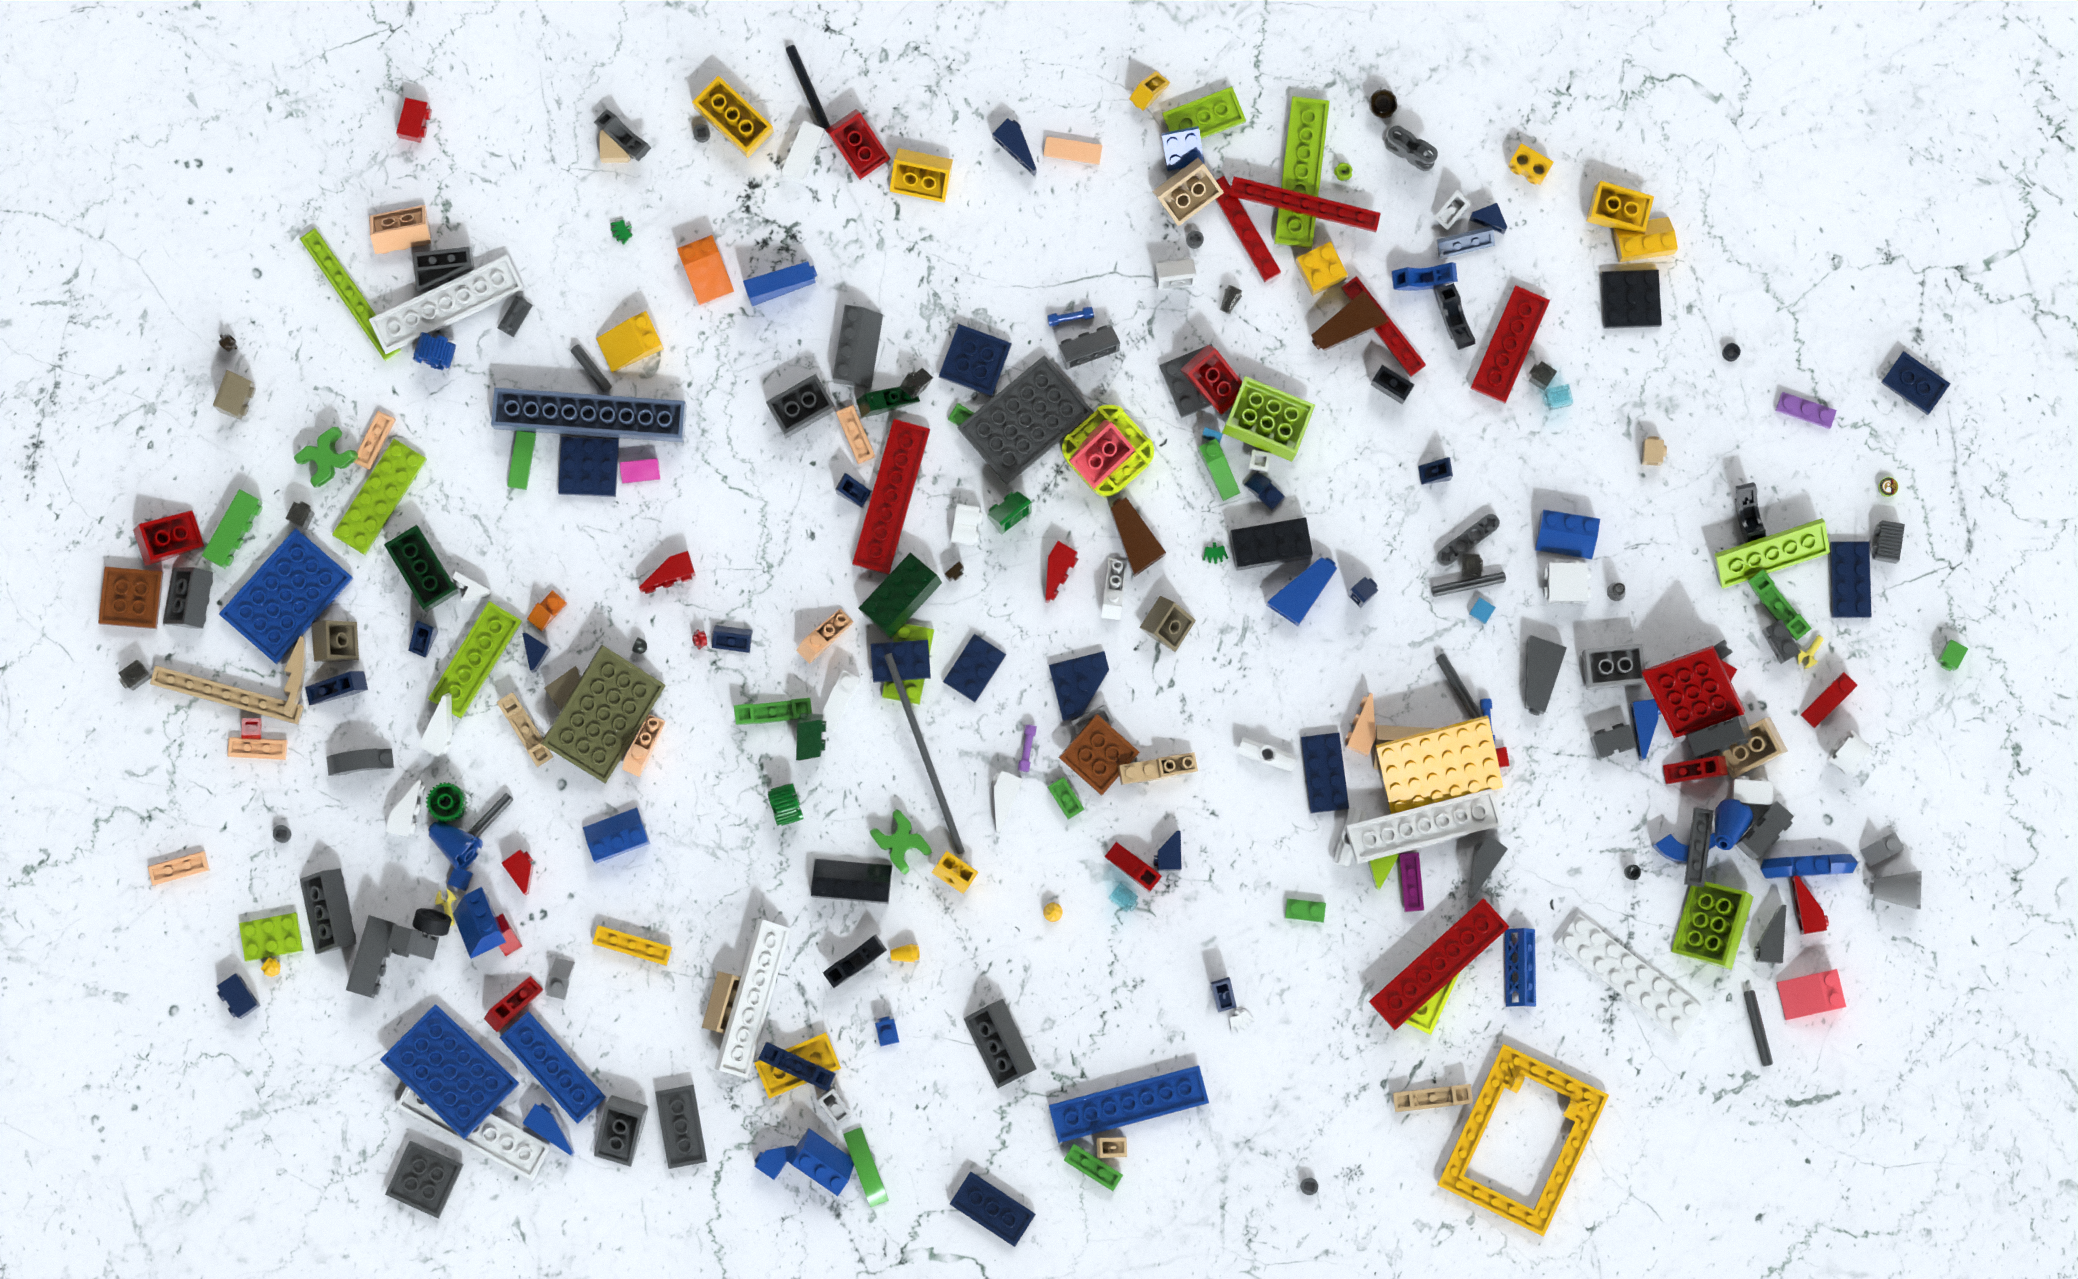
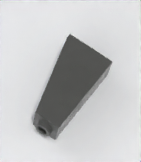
[1525,635,1567,716]

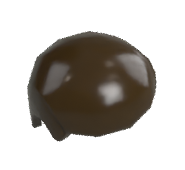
[1369,89,1397,119]

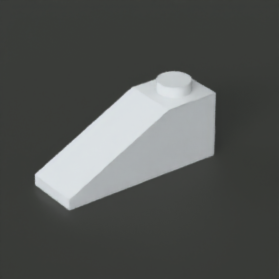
[821,670,861,732]
[419,693,452,757]
[992,770,1023,834]

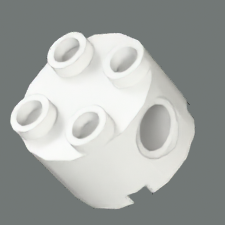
[1826,730,1872,774]

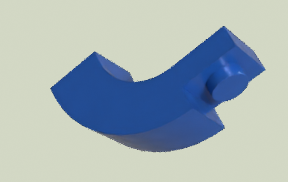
[1392,262,1458,291]
[1653,832,1716,863]

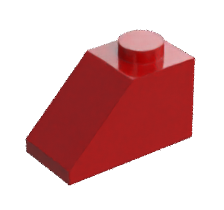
[501,850,534,895]

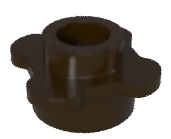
[219,334,238,352]

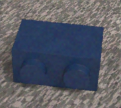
[216,973,261,1019]

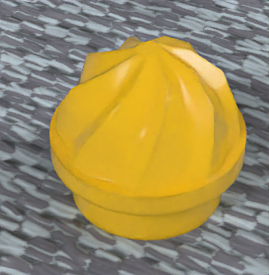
[1043,902,1063,922]
[261,957,281,977]

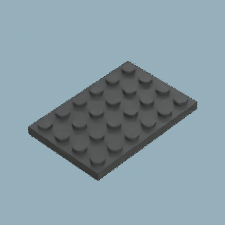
[957,355,1094,486]

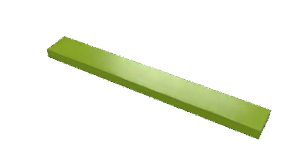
[299,228,401,361]

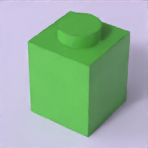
[1937,639,1968,671]

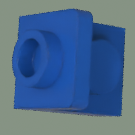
[875,1016,899,1047]

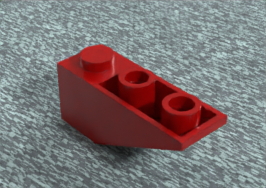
[1046,541,1079,603]
[639,551,696,594]
[1104,842,1162,893]

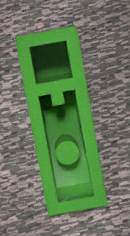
[1198,439,1240,501]

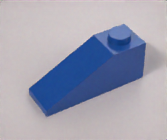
[1630,699,1661,761]
[523,1103,575,1156]

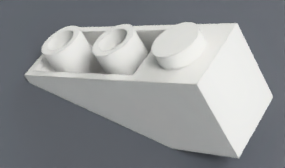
[1101,558,1127,620]
[385,780,426,838]

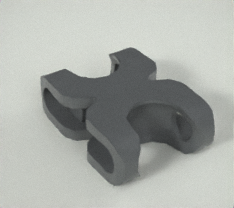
[1385,126,1438,171]

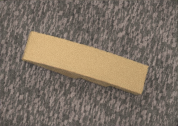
[283,636,306,718]

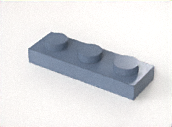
[1436,226,1495,259]

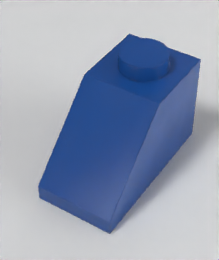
[754,1145,795,1180]

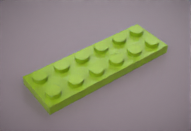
[332,439,427,555]
[1714,518,1830,589]
[428,601,522,719]

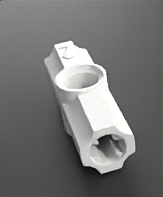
[1237,737,1297,772]
[1333,807,1366,868]

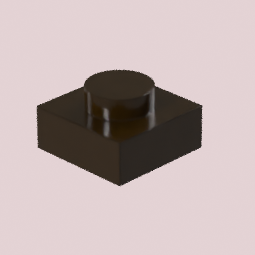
[945,562,964,582]

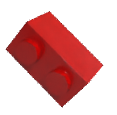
[396,98,432,143]

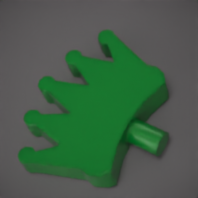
[610,220,633,245]
[1203,542,1228,564]

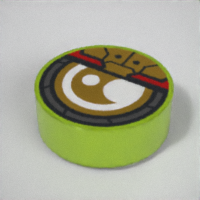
[1878,477,1898,497]

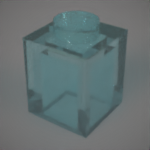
[1543,384,1573,411]
[1108,882,1139,913]

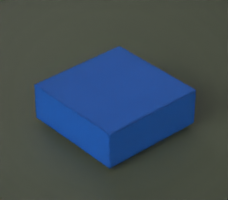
[447,868,473,891]

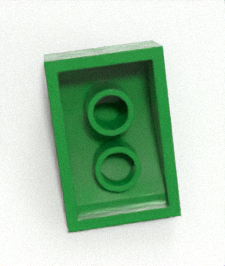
[987,491,1032,535]

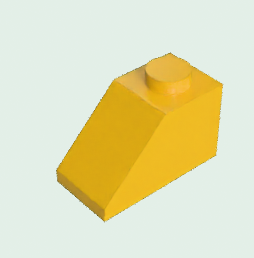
[1129,71,1170,111]

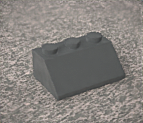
[1058,326,1120,370]
[163,567,213,629]

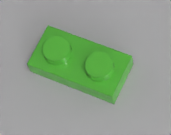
[1047,777,1084,820]
[1285,899,1326,923]

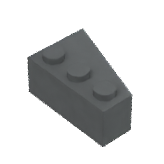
[412,247,474,292]
[1735,801,1794,860]

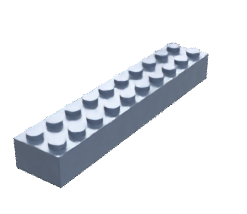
[491,388,687,443]

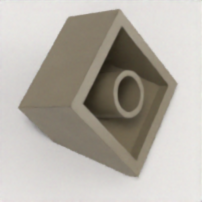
[213,370,256,420]
[1139,596,1196,652]
[312,620,359,662]

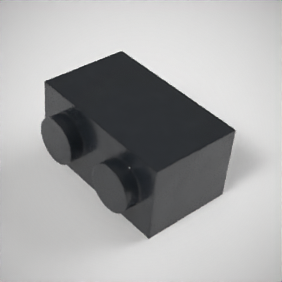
[1370,365,1415,405]

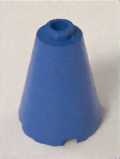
[1714,799,1753,850]
[428,821,483,871]

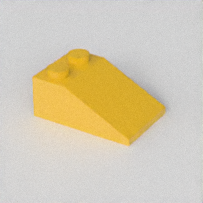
[1586,181,1654,233]
[596,311,664,373]

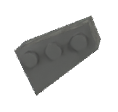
[1687,716,1753,758]
[387,924,439,960]

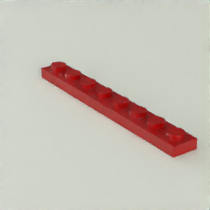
[1229,176,1381,232]

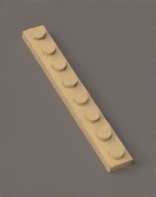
[150,666,304,725]

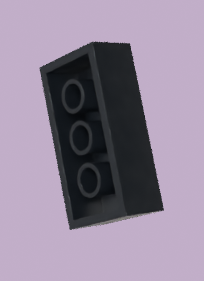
[1230,517,1313,571]

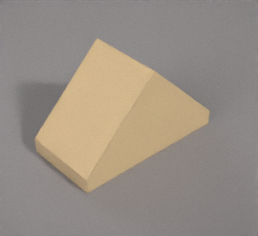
[600,130,631,163]
[1096,1137,1127,1158]

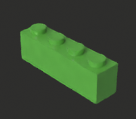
[202,489,263,569]

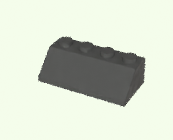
[833,305,883,389]
[300,868,357,954]
[346,915,397,998]
[964,999,1037,1089]

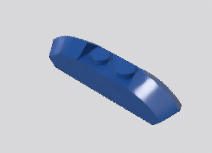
[1760,854,1858,879]

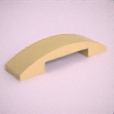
[497,692,553,767]
[1393,1084,1473,1112]

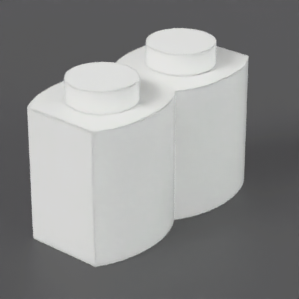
[951,503,983,546]

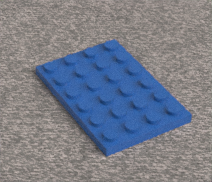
[219,528,354,664]
[380,1004,520,1140]

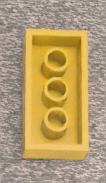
[692,76,774,158]

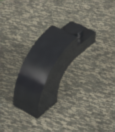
[1436,283,1476,350]
[1735,482,1766,543]
[823,935,887,988]

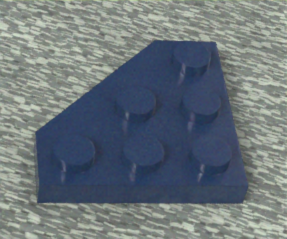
[1049,651,1109,721]

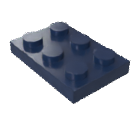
[1881,351,1951,415]
[943,634,1007,703]
[871,640,931,683]

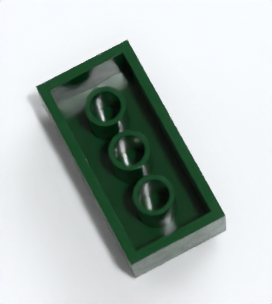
[384,525,459,612]
[858,552,942,639]

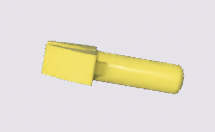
[1797,635,1824,669]
[435,889,457,926]

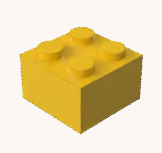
[1295,241,1348,296]

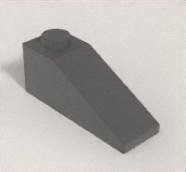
[1754,905,1787,964]

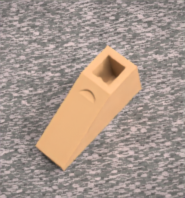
[796,609,853,664]
[1345,693,1376,757]
[622,714,665,777]

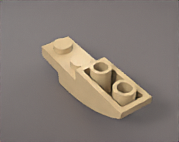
[1117,752,1198,785]

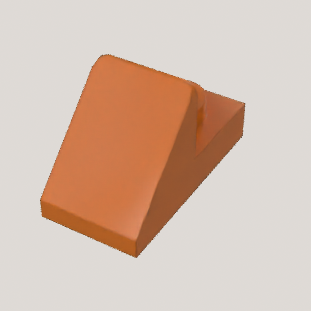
[527,590,567,632]

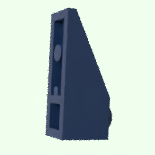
[992,118,1037,176]
[305,671,368,705]

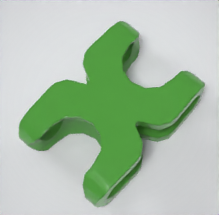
[294,427,358,488]
[870,809,932,875]

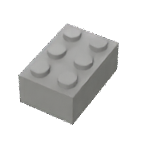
[1582,644,1646,690]

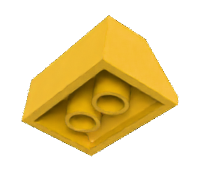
[889,148,953,203]
[1613,217,1678,263]

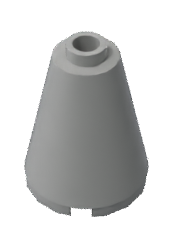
[1870,871,1922,910]

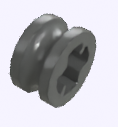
[693,124,711,143]
[1186,231,1204,249]
[273,825,291,843]
[1301,1178,1318,1195]

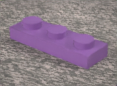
[1775,392,1837,429]

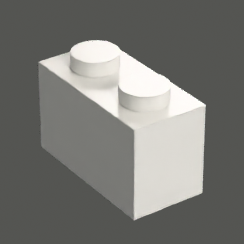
[1730,776,1773,807]

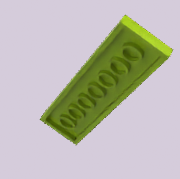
[1274,96,1330,249]

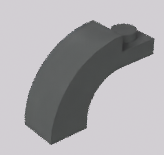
[594,109,651,162]
[326,748,394,776]

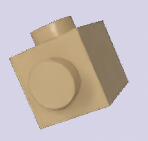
[1641,436,1667,466]

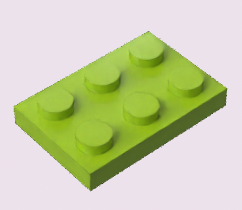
[239,912,304,962]

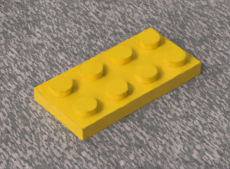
[754,1032,841,1099]

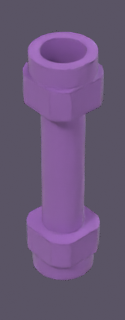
[1018,725,1037,772]

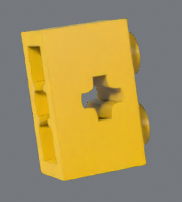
[931,850,978,894]

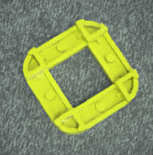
[1062,405,1154,498]

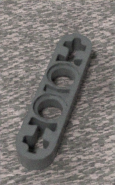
[1437,514,1500,566]

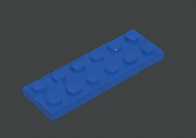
[499,1011,607,1124]

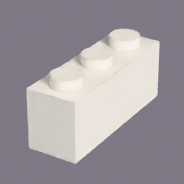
[780,120,825,184]

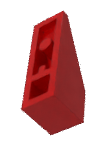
[1800,672,1858,728]
[1663,756,1728,784]
[1791,876,1829,935]
[484,976,543,1032]

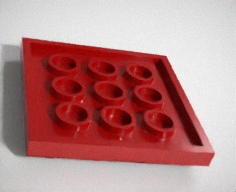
[1642,645,1745,738]

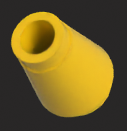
[890,943,920,962]

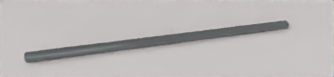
[884,653,965,854]

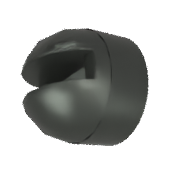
[632,637,647,654]
[1624,865,1641,880]

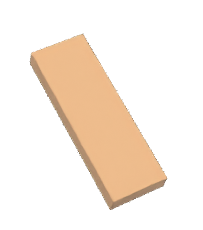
[1044,137,1102,165]
[836,405,875,464]
[353,411,396,471]
[227,737,288,760]
[147,851,210,886]

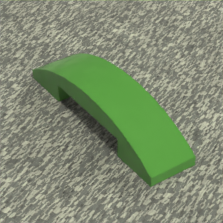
[1748,569,1812,641]
[734,698,812,725]
[843,1127,889,1207]

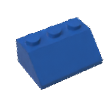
[1535,509,1600,560]
[583,807,651,864]
[453,887,506,959]
[786,1128,854,1196]

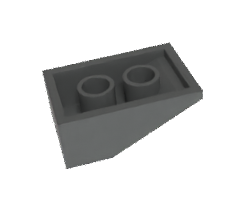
[1468,835,1508,899]
[594,1095,648,1167]

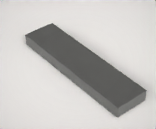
[1684,808,1714,887]

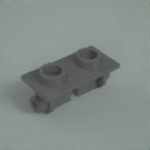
[497,296,533,337]

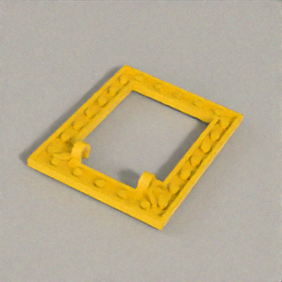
[1437,1044,1609,1237]

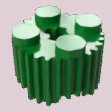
[426,782,468,823]
[768,783,804,826]

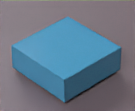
[1202,427,1223,443]
[1469,597,1496,624]

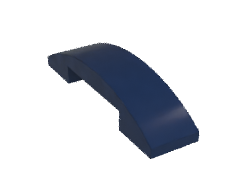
[758,1042,836,1091]

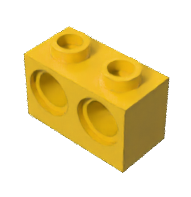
[1508,143,1554,185]

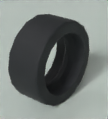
[412,908,452,936]

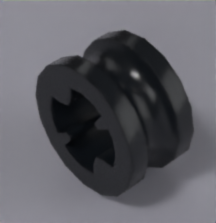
[1722,343,1741,362]

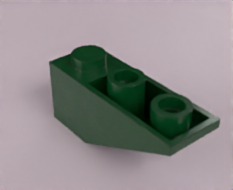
[856,383,920,418]

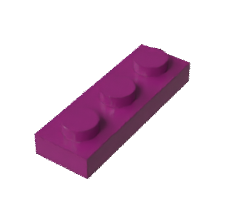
[1399,852,1424,912]

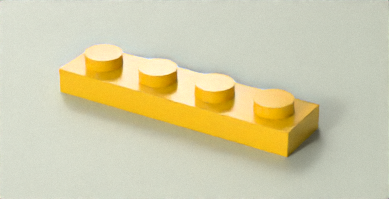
[592,925,673,966]

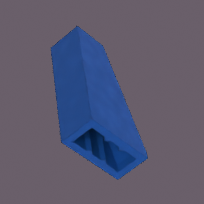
[743,261,817,307]
[1266,557,1337,626]

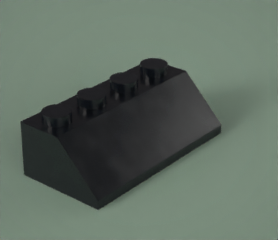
[811,859,892,904]

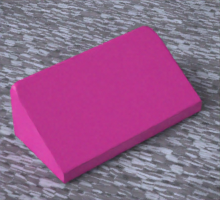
[620,458,660,484]

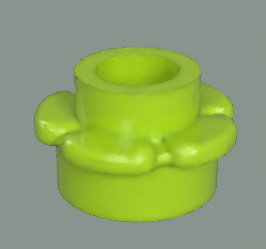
[1334,163,1353,181]

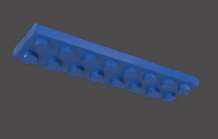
[1049,1065,1209,1143]

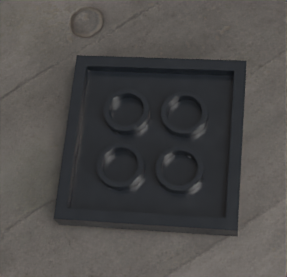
[1601,270,1662,329]

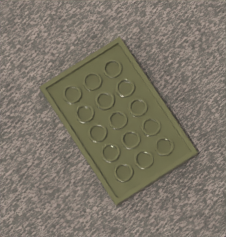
[540,645,666,784]

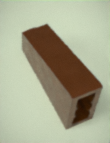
[1311,291,1389,351]
[1110,497,1166,577]

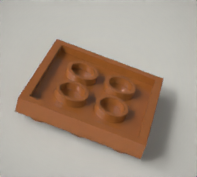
[98,567,163,629]
[1058,714,1140,796]

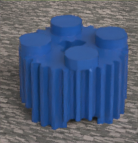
[413,332,456,370]

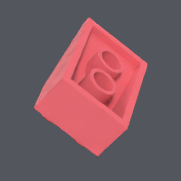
[1069,420,1135,489]
[1776,969,1846,1020]

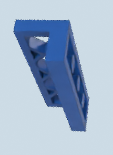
[1505,928,1536,1007]

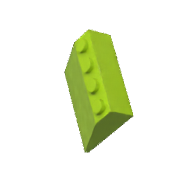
[1222,376,1315,462]
[1671,881,1754,970]

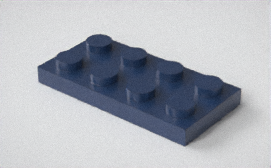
[1830,542,1872,618]
[1301,732,1349,814]
[950,1171,1036,1247]

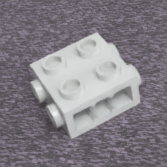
[1543,560,1591,604]

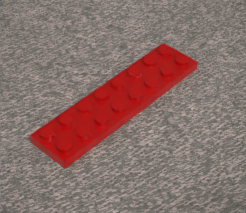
[852,419,930,575]
[1368,898,1510,1031]

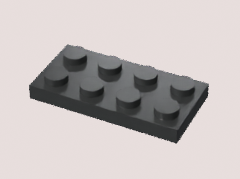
[655,1085,708,1169]

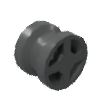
[1714,639,1733,660]

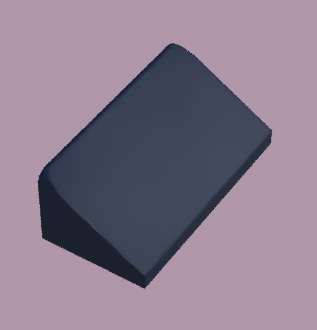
[712,625,753,653]

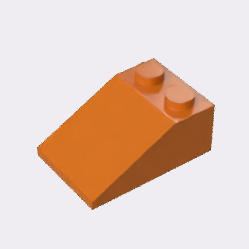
[677,235,734,305]

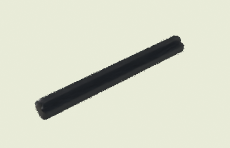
[786,45,830,130]

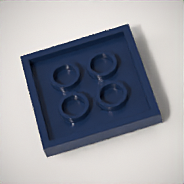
[939,324,1012,397]
[558,437,619,497]

